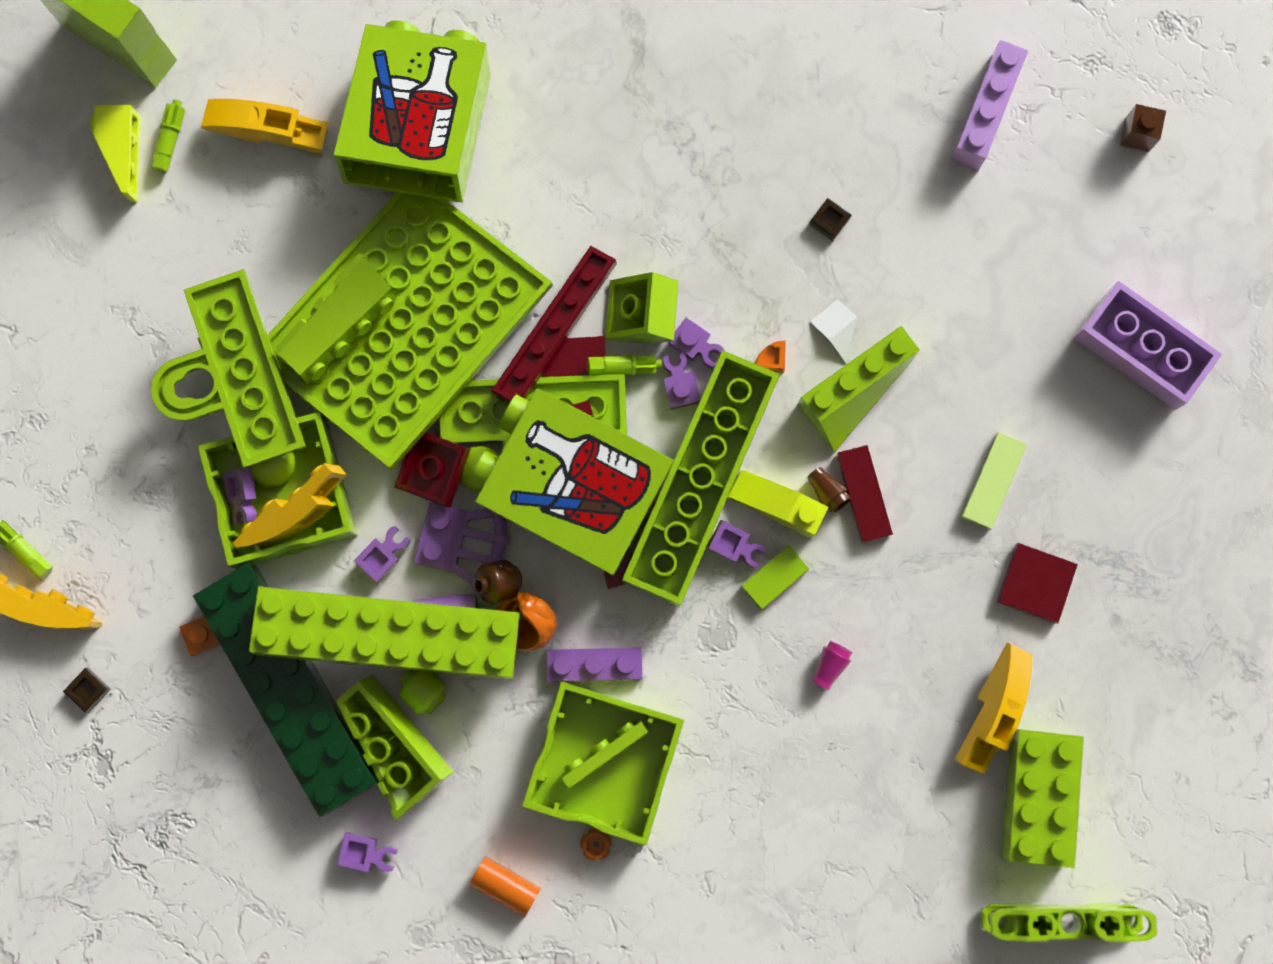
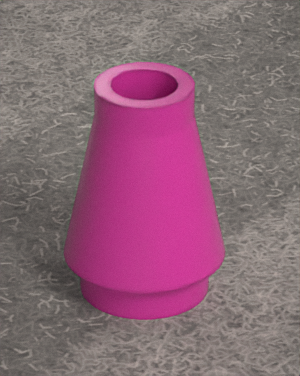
[812,640,853,690]

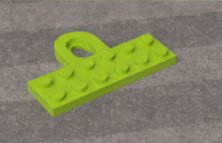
[151,269,306,469]
[440,374,627,449]

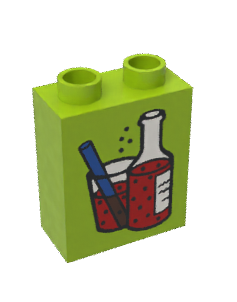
[334,20,491,203]
[468,388,674,576]

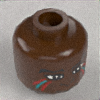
[473,560,522,604]

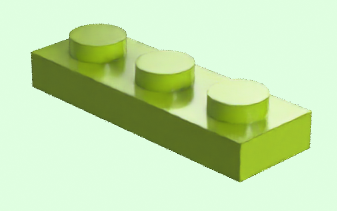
[561,720,648,789]

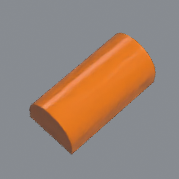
[469,856,541,918]

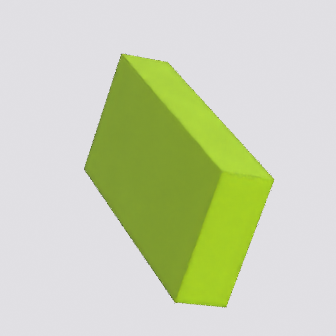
[741,545,809,610]

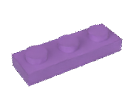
[547,647,642,682]

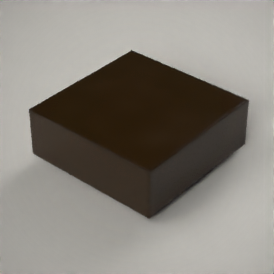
[809,198,852,241]
[63,668,111,713]

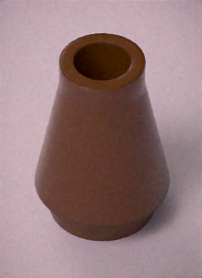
[807,467,851,514]

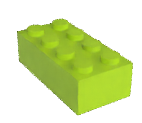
[1001,729,1084,868]

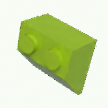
[605,272,679,344]

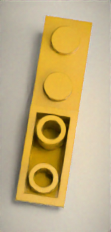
[201,98,329,155]
[233,463,347,549]
[0,573,102,630]
[955,642,1032,774]

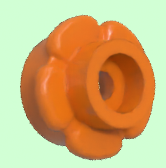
[580,828,612,861]

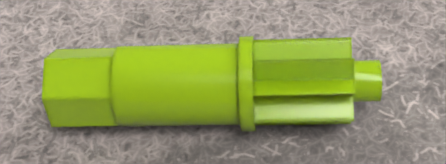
[151,99,186,173]
[587,354,662,376]
[0,520,53,580]

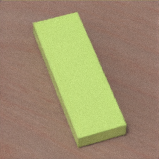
[961,432,1027,530]

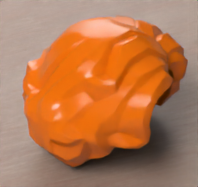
[495,591,558,651]

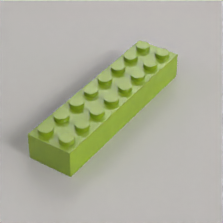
[622,350,780,608]
[249,587,520,680]

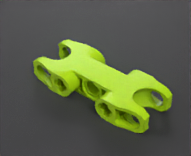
[981,903,1157,942]

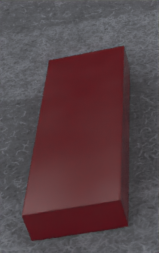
[836,445,893,543]

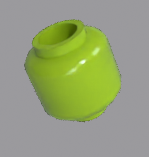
[399,670,447,715]

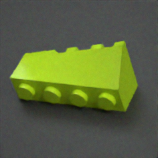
[274,252,396,384]
[798,325,920,453]
[336,675,454,821]

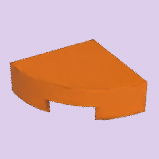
[755,340,786,373]

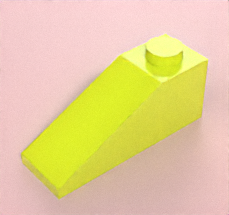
[90,105,140,202]
[728,470,829,539]

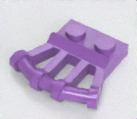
[414,503,510,586]

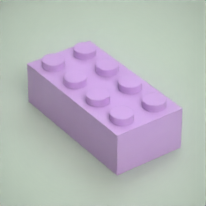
[1074,281,1222,411]

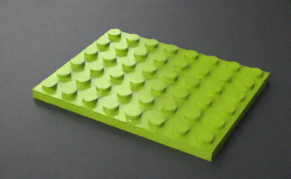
[268,192,553,471]

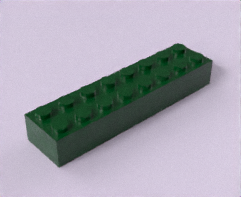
[193,563,380,818]

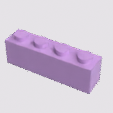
[950,40,1029,171]

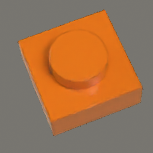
[179,616,220,656]

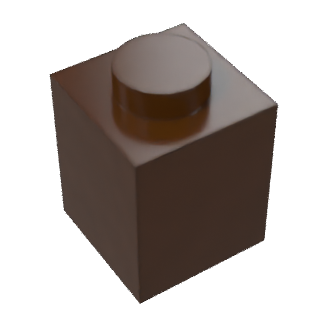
[1120,104,1166,152]

